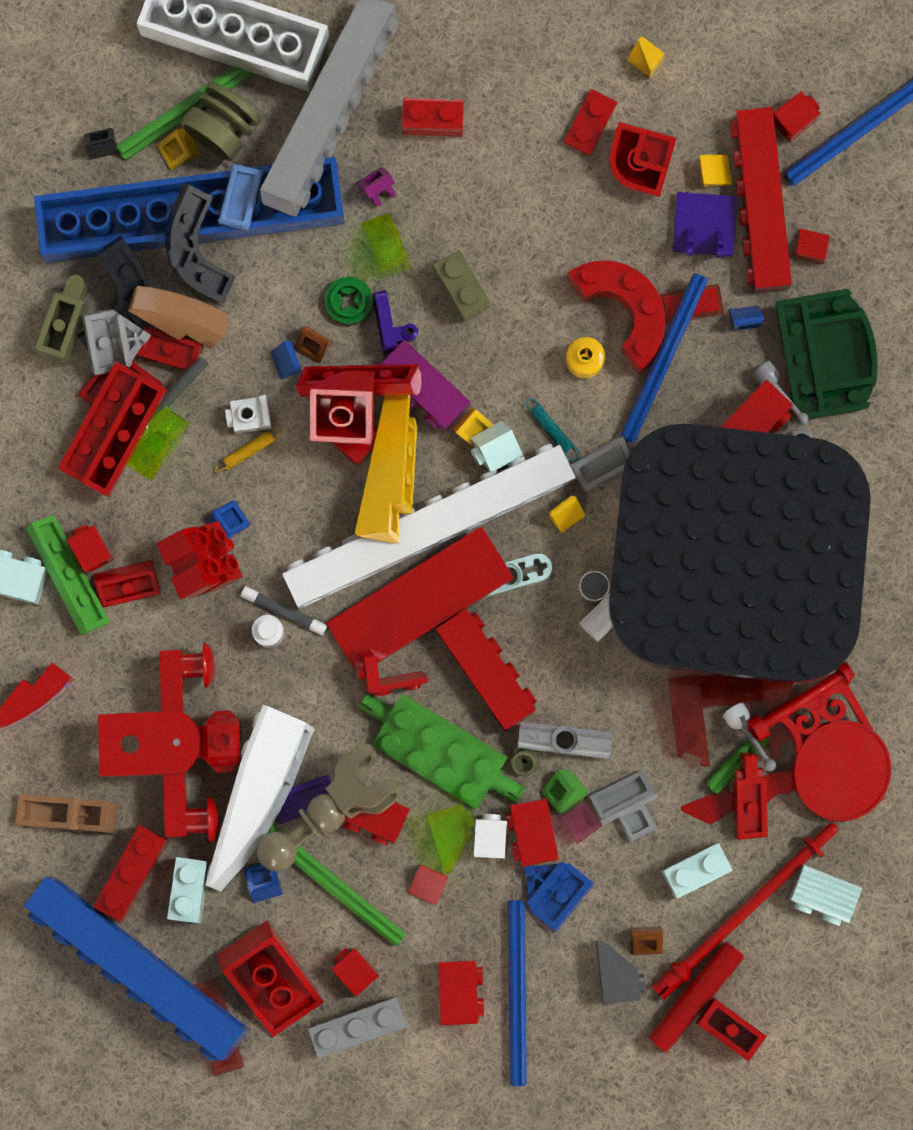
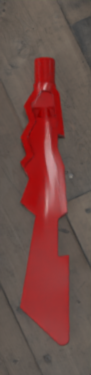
[681,770,795,825]

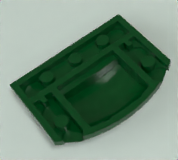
[775,289,878,421]

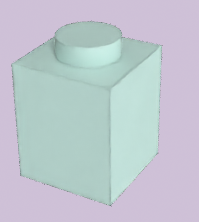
[470,421,523,472]

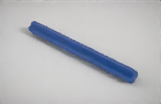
[784,80,913,186]
[620,273,707,443]
[508,900,527,1086]

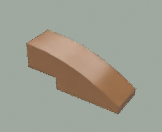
[129,286,229,349]
[15,794,118,833]

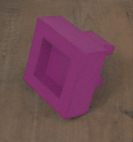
[357,167,395,206]

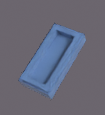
[218,164,263,231]

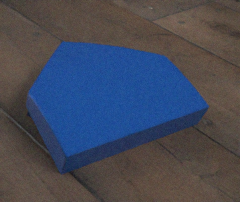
[525,862,594,932]

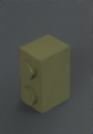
[433,250,490,323]

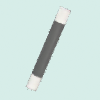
[240,586,328,636]

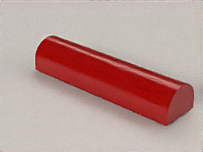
[296,364,421,397]
[647,941,744,1053]

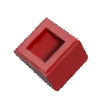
[794,228,830,265]
[408,865,448,905]

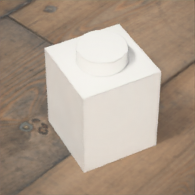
[474,814,507,859]

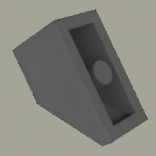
[596,940,646,1004]

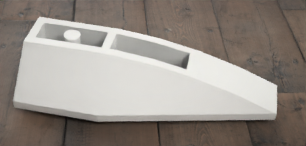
[205,705,315,892]

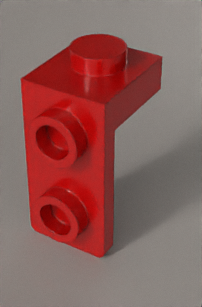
[355,650,429,696]

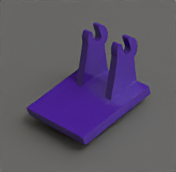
[673,192,738,258]

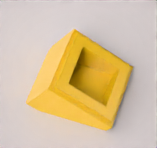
[156,129,201,171]
[698,155,732,189]
[549,496,585,533]

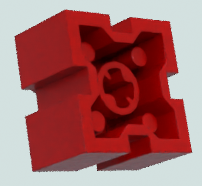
[156,522,243,600]

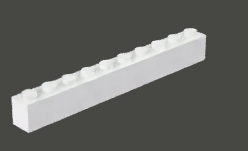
[282,444,576,609]

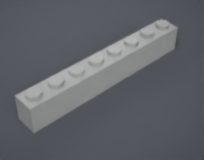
[260,0,399,217]

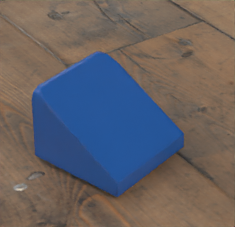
[729,305,764,331]
[271,340,301,379]
[204,500,250,539]
[244,863,283,903]

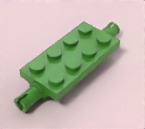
[358,692,526,809]

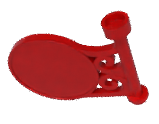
[746,662,891,821]

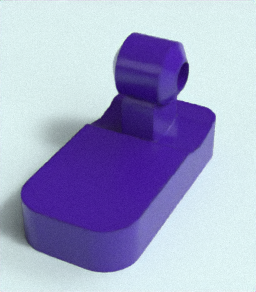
[373,290,418,354]

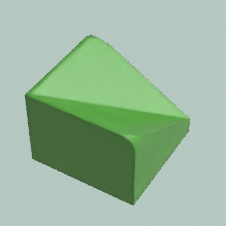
[541,770,589,814]

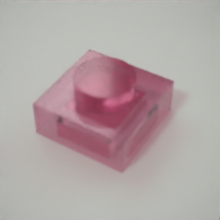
[558,800,602,844]

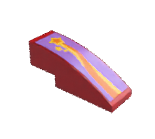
[0,662,75,731]

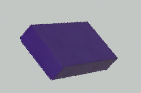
[277,775,331,824]

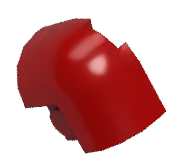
[609,122,677,197]

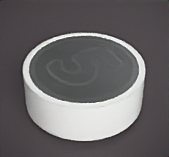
[579,571,610,602]

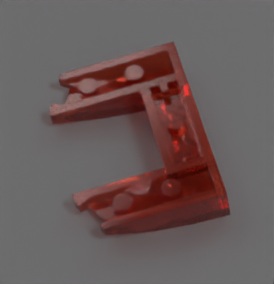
[668,675,797,767]

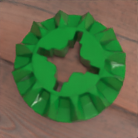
[325,276,373,325]

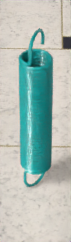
[526,399,580,461]

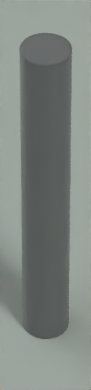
[146,356,209,430]

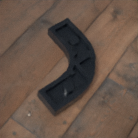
[165,183,236,303]
[77,236,148,351]

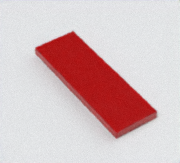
[326,526,515,671]

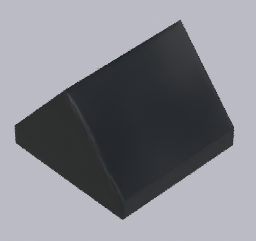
[84,128,119,160]

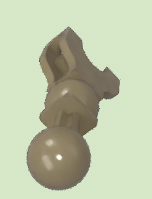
[257,744,402,871]

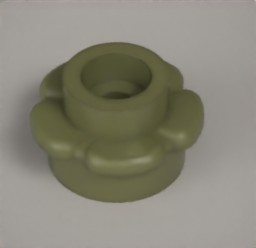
[510,748,540,776]

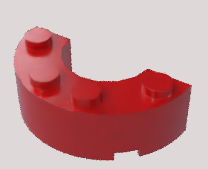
[567,260,665,375]

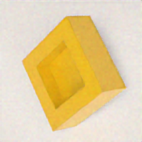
[453,406,494,447]

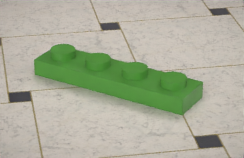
[26,515,110,636]

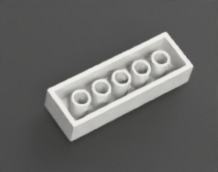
[137,0,330,92]

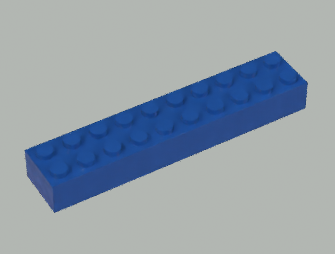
[34,157,345,263]

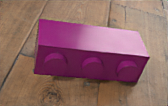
[380,339,471,432]

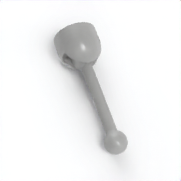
[752,361,809,425]

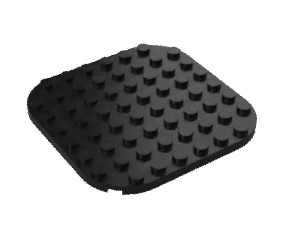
[609,424,871,683]

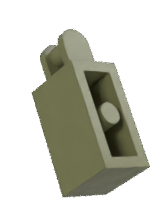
[35,275,89,365]

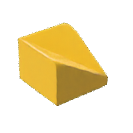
[627,37,665,79]

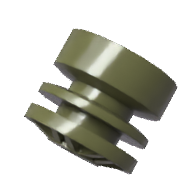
[180,82,261,161]

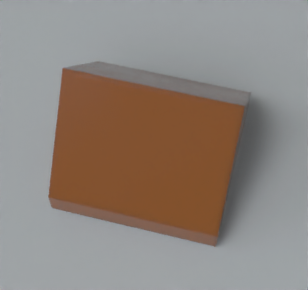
[294,326,333,364]
[630,926,663,955]

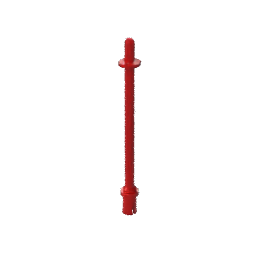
[651,823,838,1001]

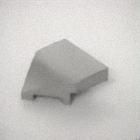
[82,309,151,375]

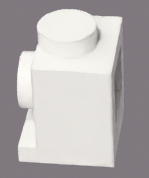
[225,395,272,434]

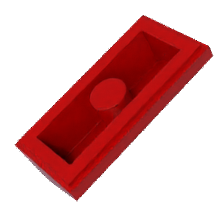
[94,559,161,608]

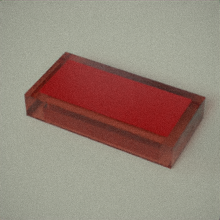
[659,284,724,325]

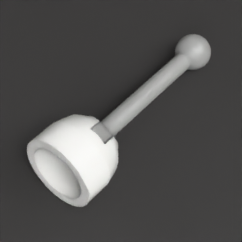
[723,703,776,771]

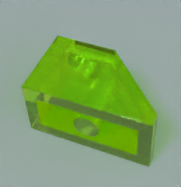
[361,213,410,279]
[128,406,190,481]
[427,804,475,875]

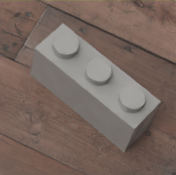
[308,996,407,1059]

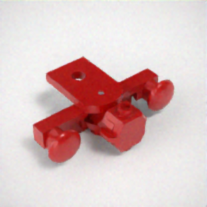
[98,642,242,843]

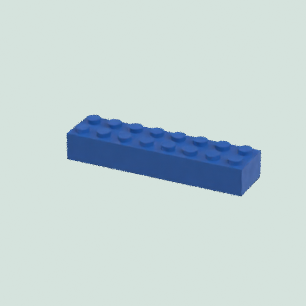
[24,876,251,1062]

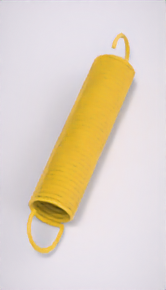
[215,428,282,472]

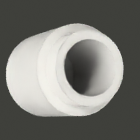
[252,615,284,648]

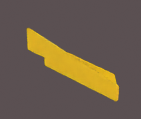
[355,395,417,544]

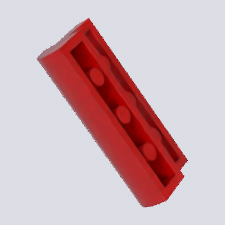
[57,362,168,497]

